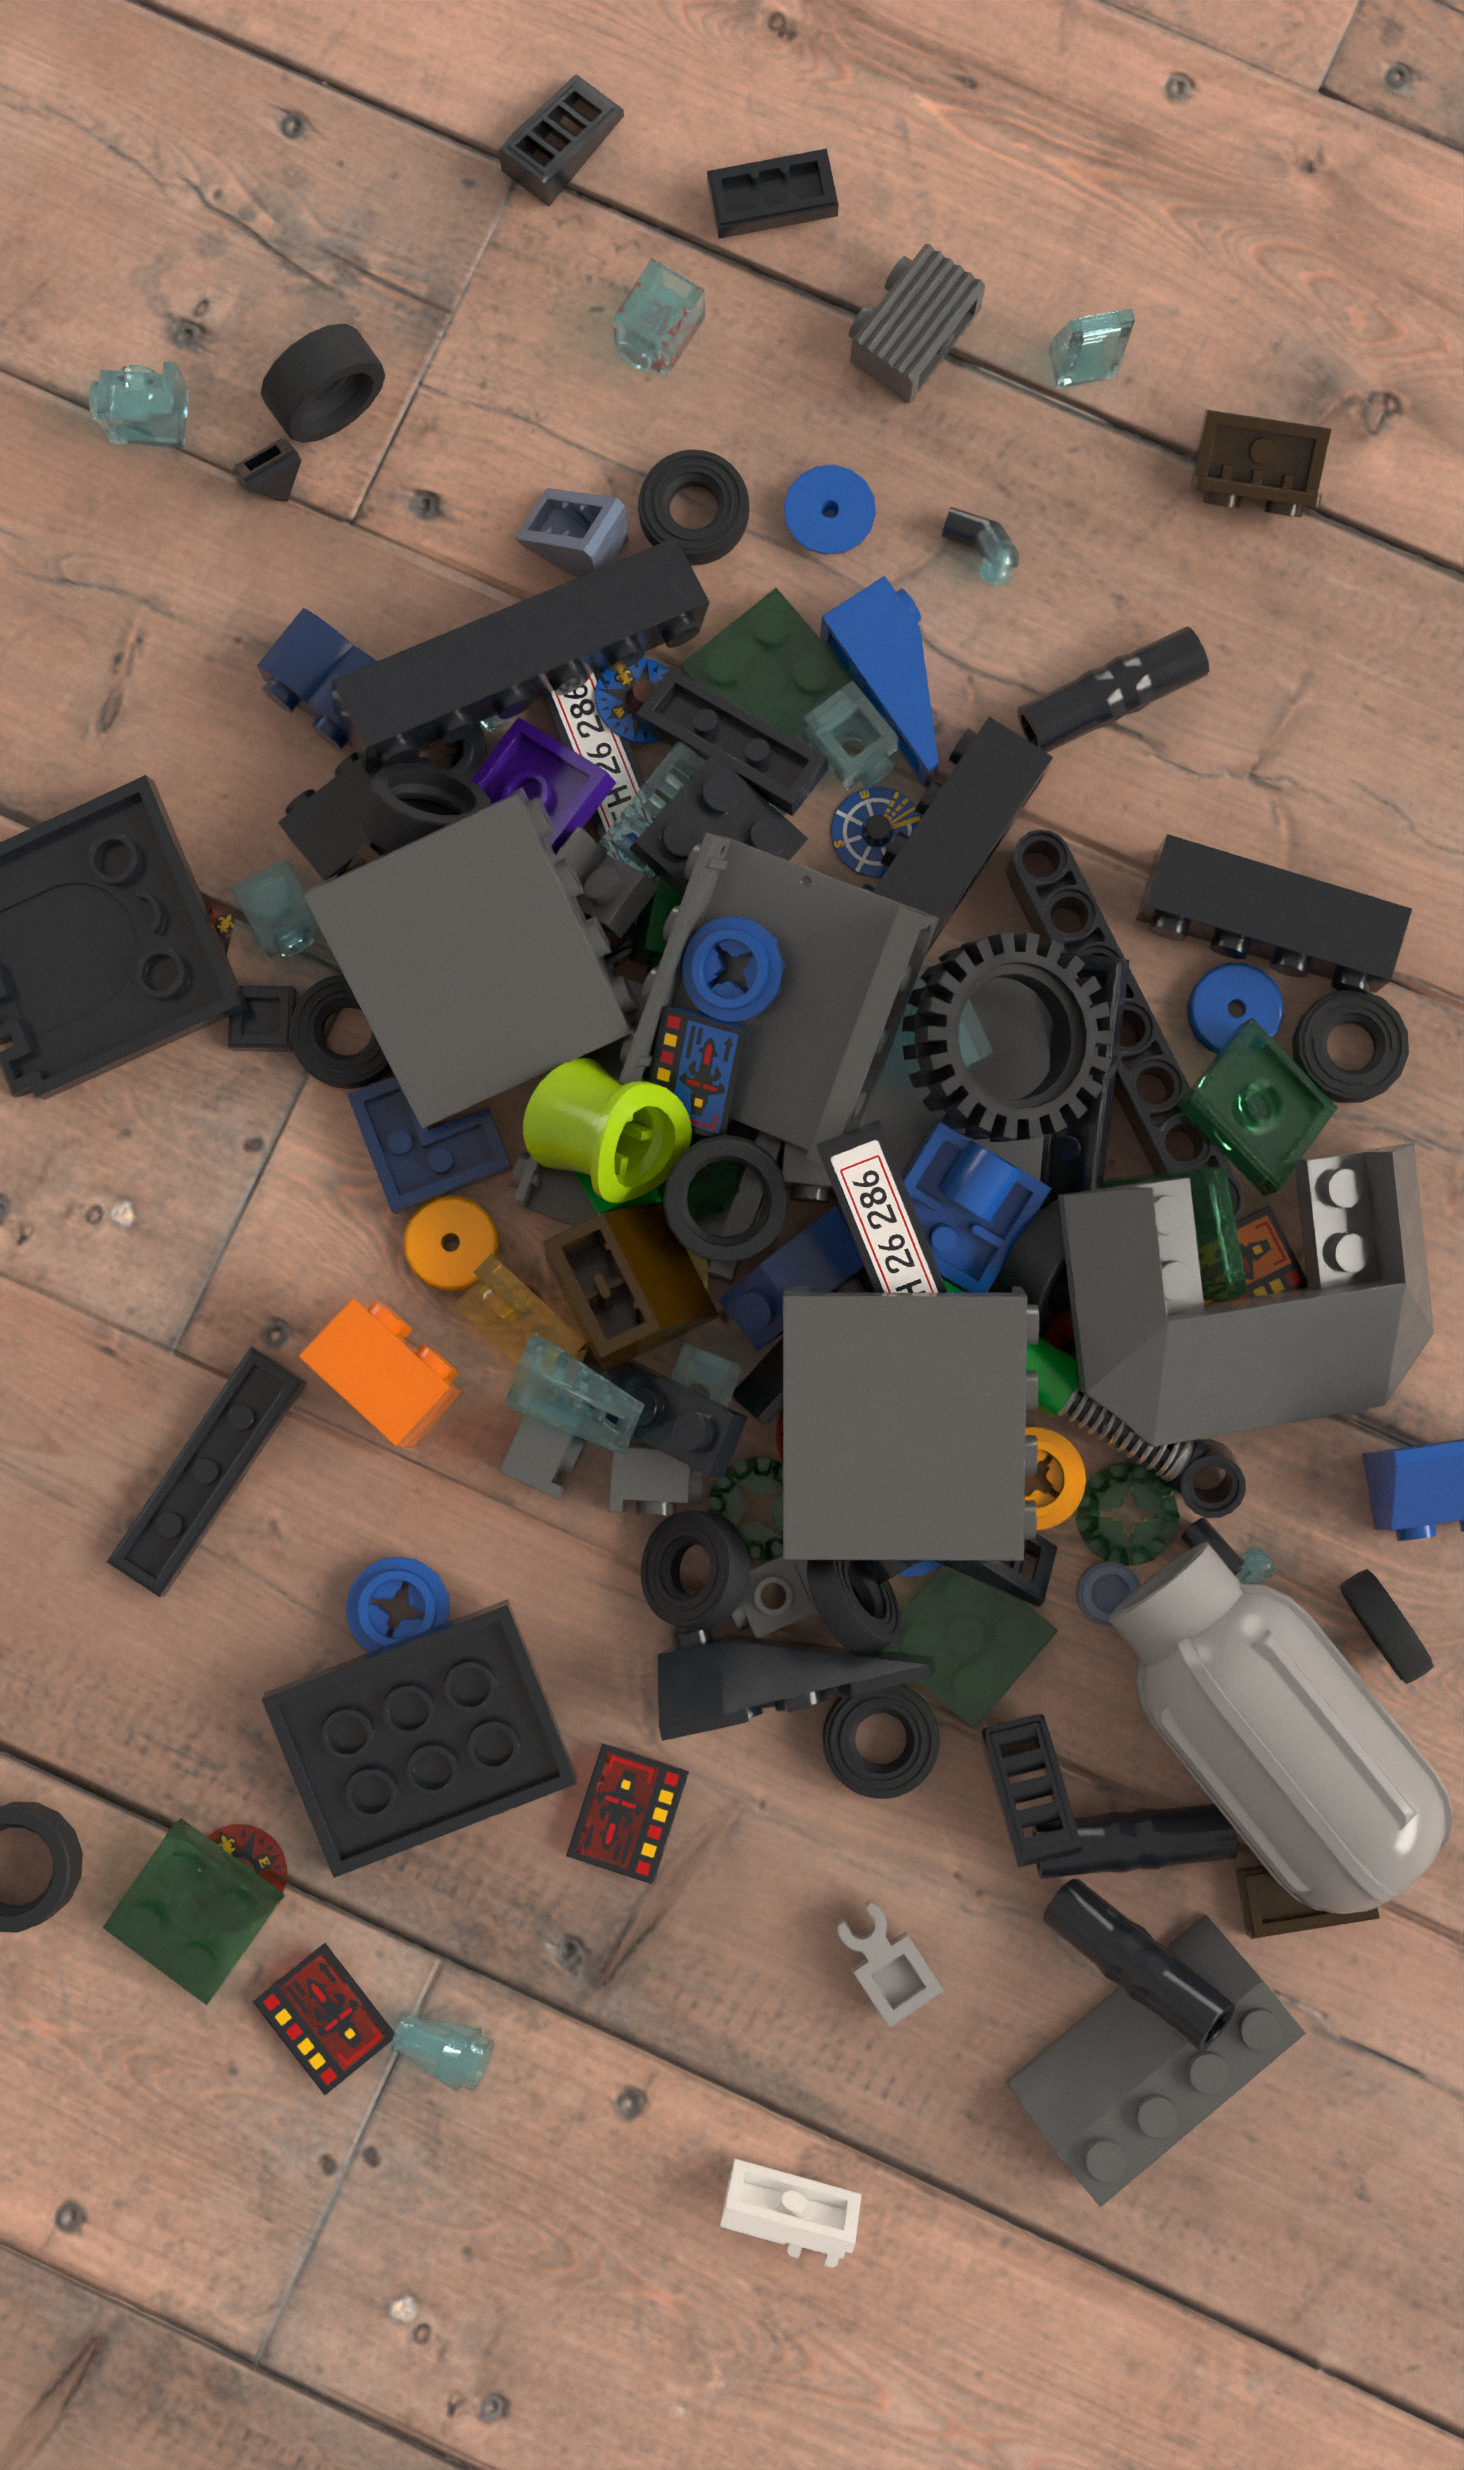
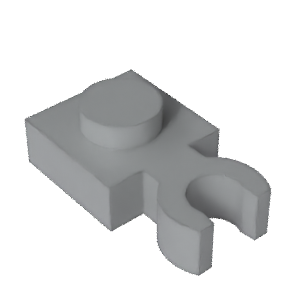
[836,1899,944,2028]

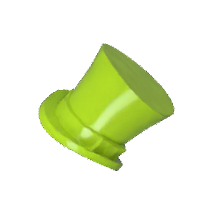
[523,1058,692,1203]

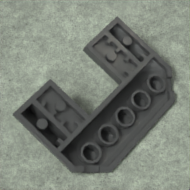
[1058,1143,1434,1447]

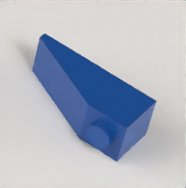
[820,576,939,787]

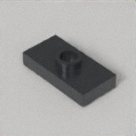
[707,148,839,239]

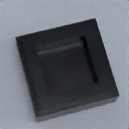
[228,985,297,1052]

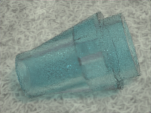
[391,2013,494,2092]

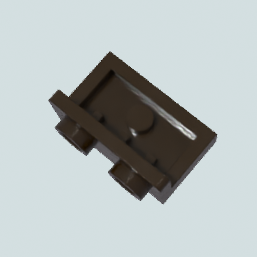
[1191,409,1331,517]

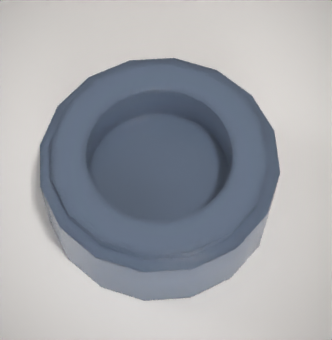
[1075,1561,1141,1627]

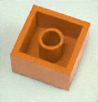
[298,1298,464,1448]

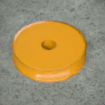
[403,1196,499,1291]

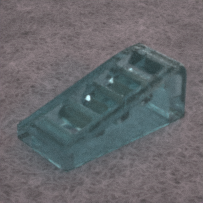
[1049,309,1135,389]
[598,741,706,879]
[504,1334,644,1455]

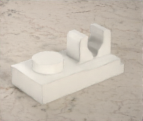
[720,2159,862,2268]

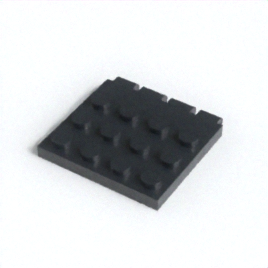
[0,775,248,1100]

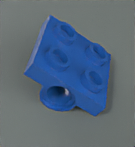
[902,1119,1052,1293]

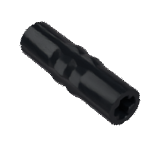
[1017,626,1210,753]
[1032,1804,1238,1879]
[1043,1878,1235,2051]

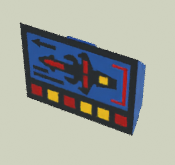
[649,1006,747,1138]

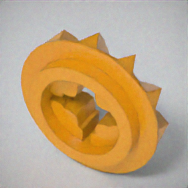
[1025,1427,1086,1530]

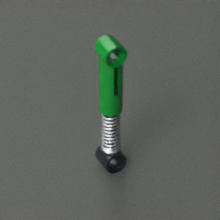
[942,1276,1246,1518]

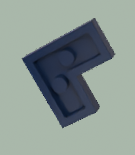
[347,1076,513,1215]

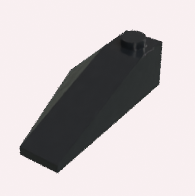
[657,1627,936,1741]

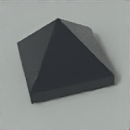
[233,438,302,501]

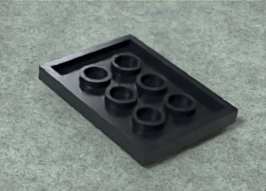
[262,1599,578,1878]

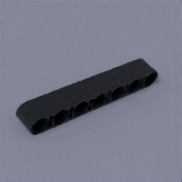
[1007,829,1243,1235]

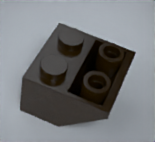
[543,1202,719,1373]

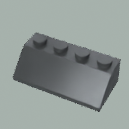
[1006,1914,1306,2207]

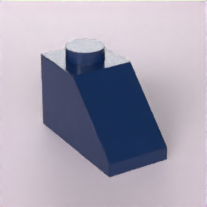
[718,1206,864,1351]

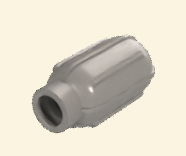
[1109,1542,1453,1914]

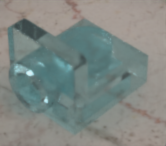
[231,858,321,957]

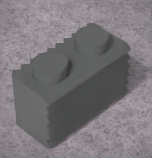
[848,244,985,403]

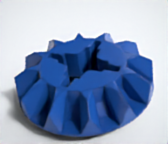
[682,916,786,1022]
[346,1557,450,1652]

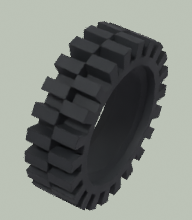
[902,932,1113,1142]

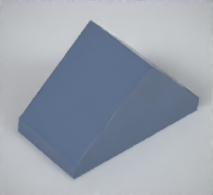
[515,488,629,578]

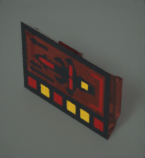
[566,1743,689,1885]
[253,1943,397,2095]

